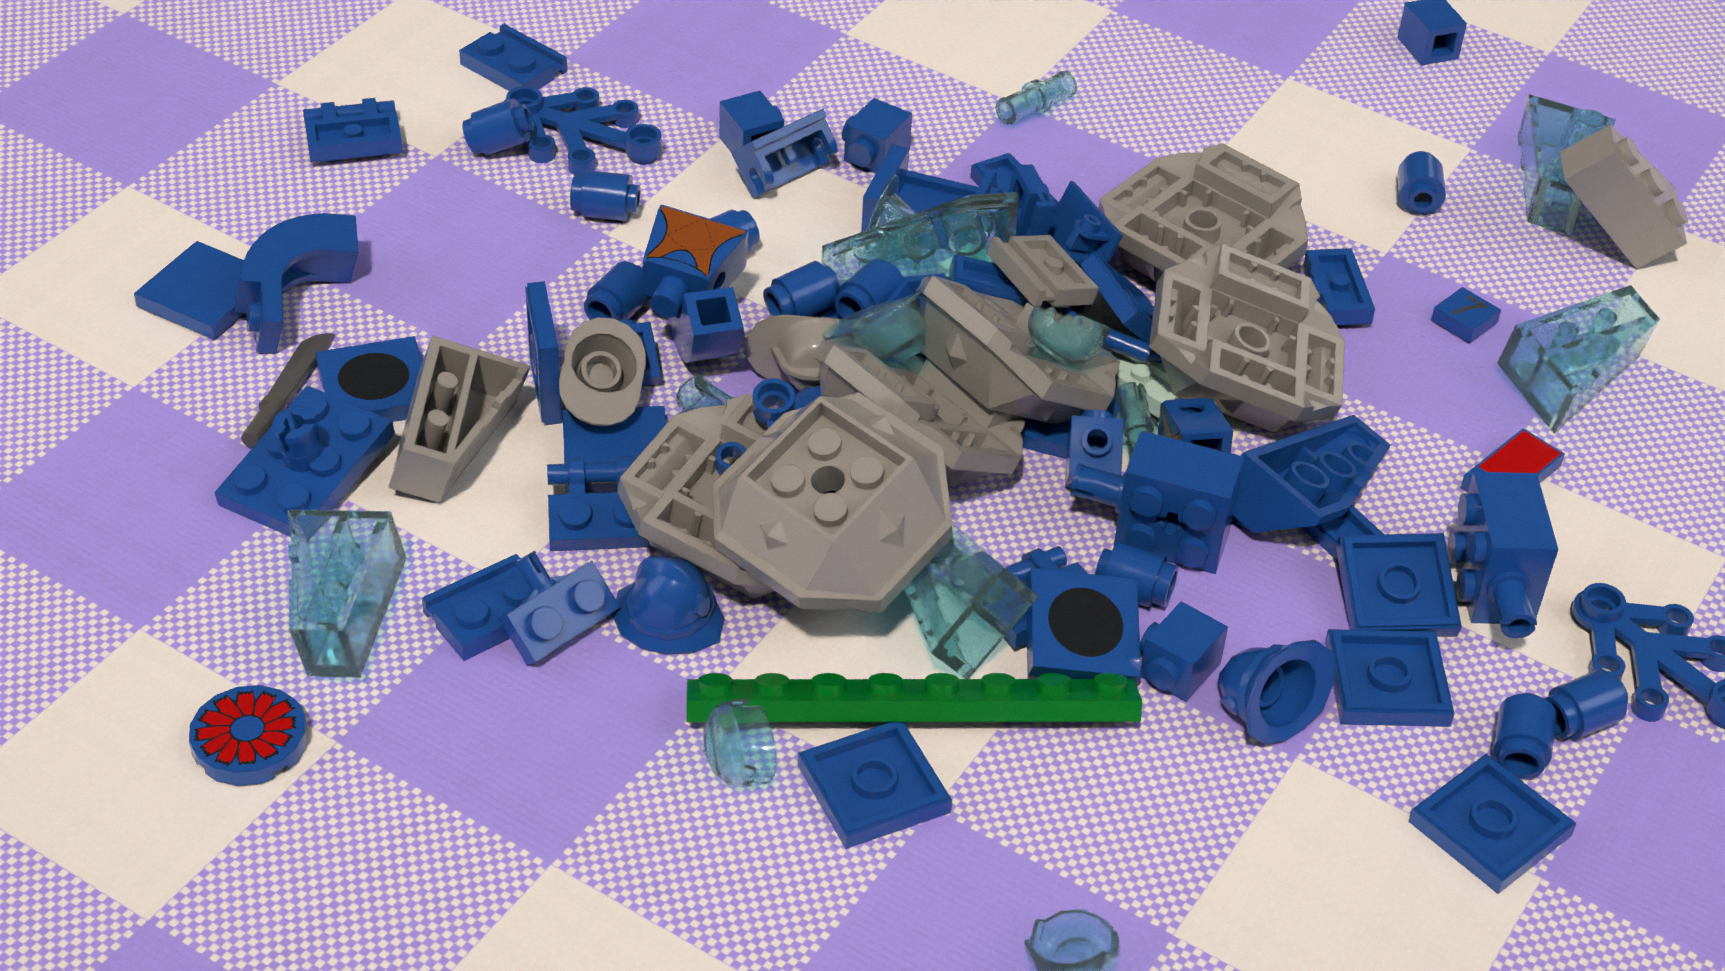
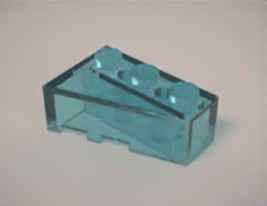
[1517,94,1616,235]

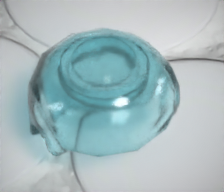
[1028,306,1111,365]
[703,699,777,788]
[1024,909,1121,971]

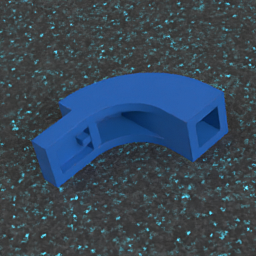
[234,213,359,354]
[667,287,744,363]

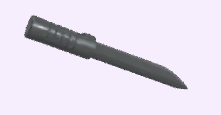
[241,333,335,448]

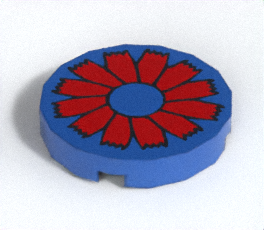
[189,685,307,786]

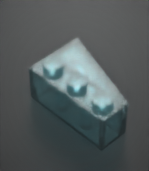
[1497,285,1660,434]
[288,510,407,678]
[904,521,1039,679]

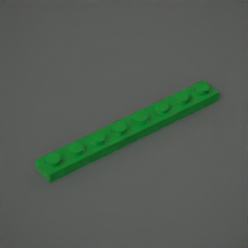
[686,673,1142,722]

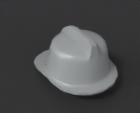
[745,315,865,390]
[559,317,646,426]

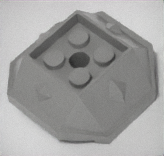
[1099,143,1308,282]
[1149,243,1345,433]
[915,275,1120,424]
[813,340,1025,487]
[712,392,953,612]
[617,394,832,599]

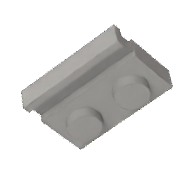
[987,235,1099,308]

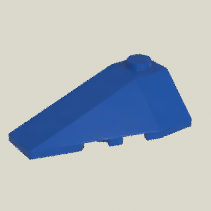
[1232,415,1391,533]

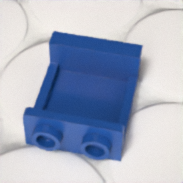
[861,144,1002,256]

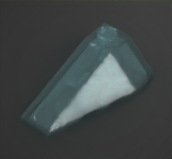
[821,192,1019,286]

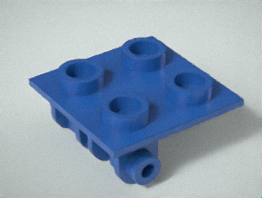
[1048,181,1123,314]

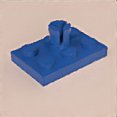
[214,385,395,543]

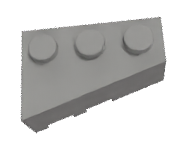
[1560,124,1688,270]
[388,335,531,503]

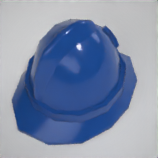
[612,556,724,654]
[1218,640,1335,744]

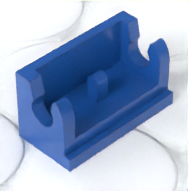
[731,108,838,198]

